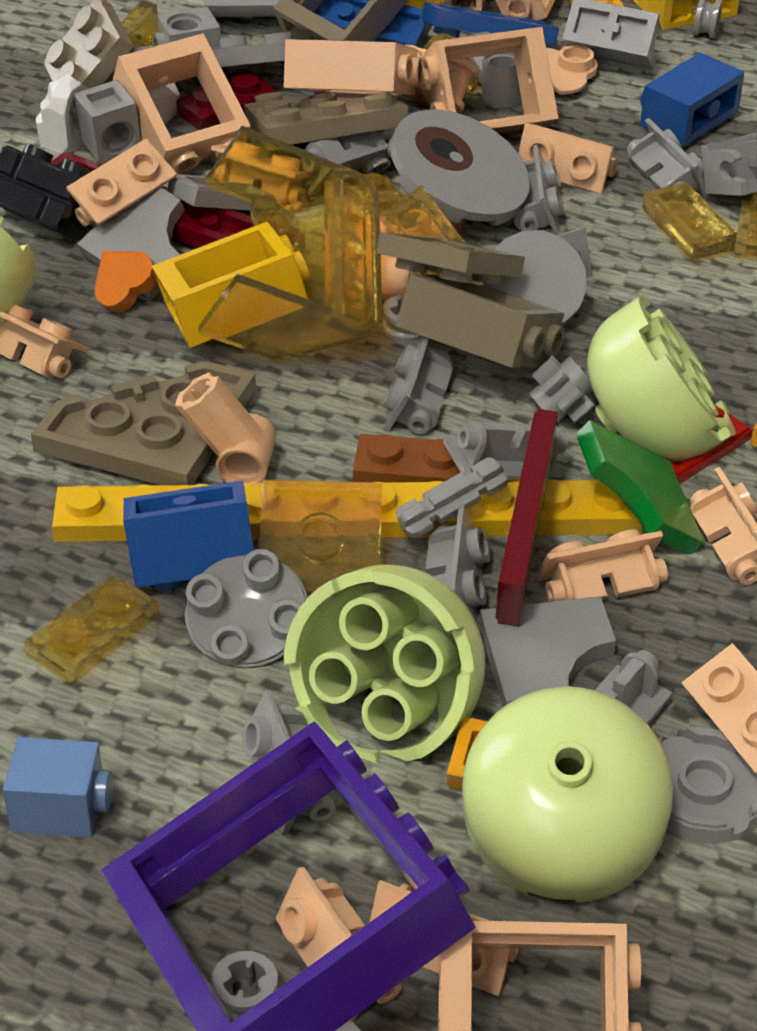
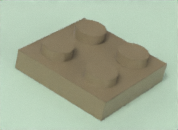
[43,0,133,89]
[376,232,525,285]

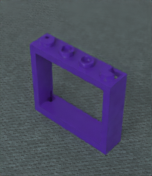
[101,721,476,1031]

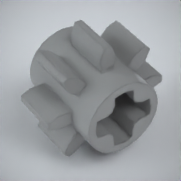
[530,355,596,423]

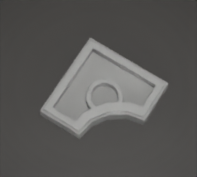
[77,187,185,300]
[479,596,616,708]

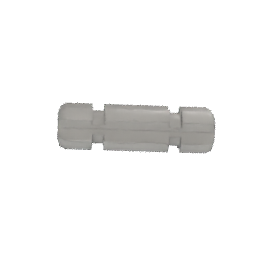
[396,457,508,538]

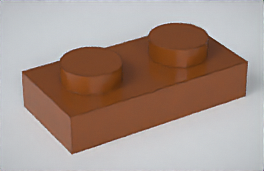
[353,434,460,483]

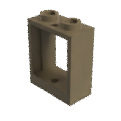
[273,0,408,42]
[395,274,565,368]

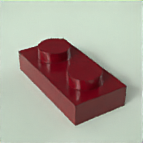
[176,72,277,130]

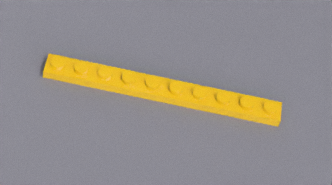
[52,480,643,542]

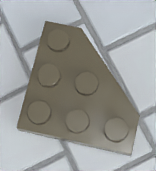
[244,92,408,148]
[31,361,256,485]

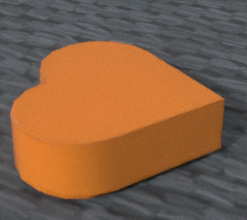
[95,251,157,313]

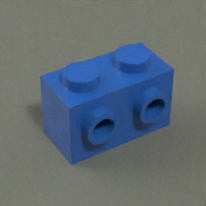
[640,52,745,147]
[123,480,254,590]

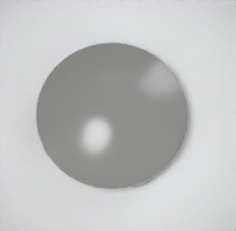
[185,549,308,668]

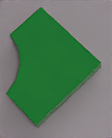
[576,420,704,554]

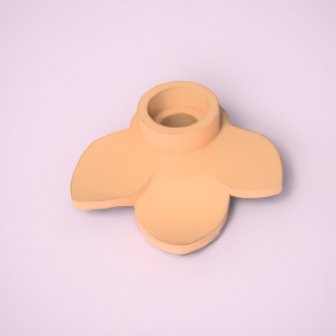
[546,45,598,95]

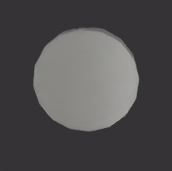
[483,230,587,327]
[658,726,757,844]

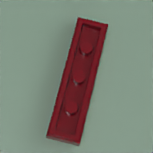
[495,409,558,627]

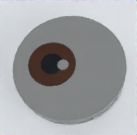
[387,109,530,226]

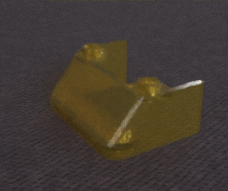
[198,126,382,360]

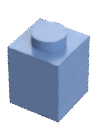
[3,737,113,837]

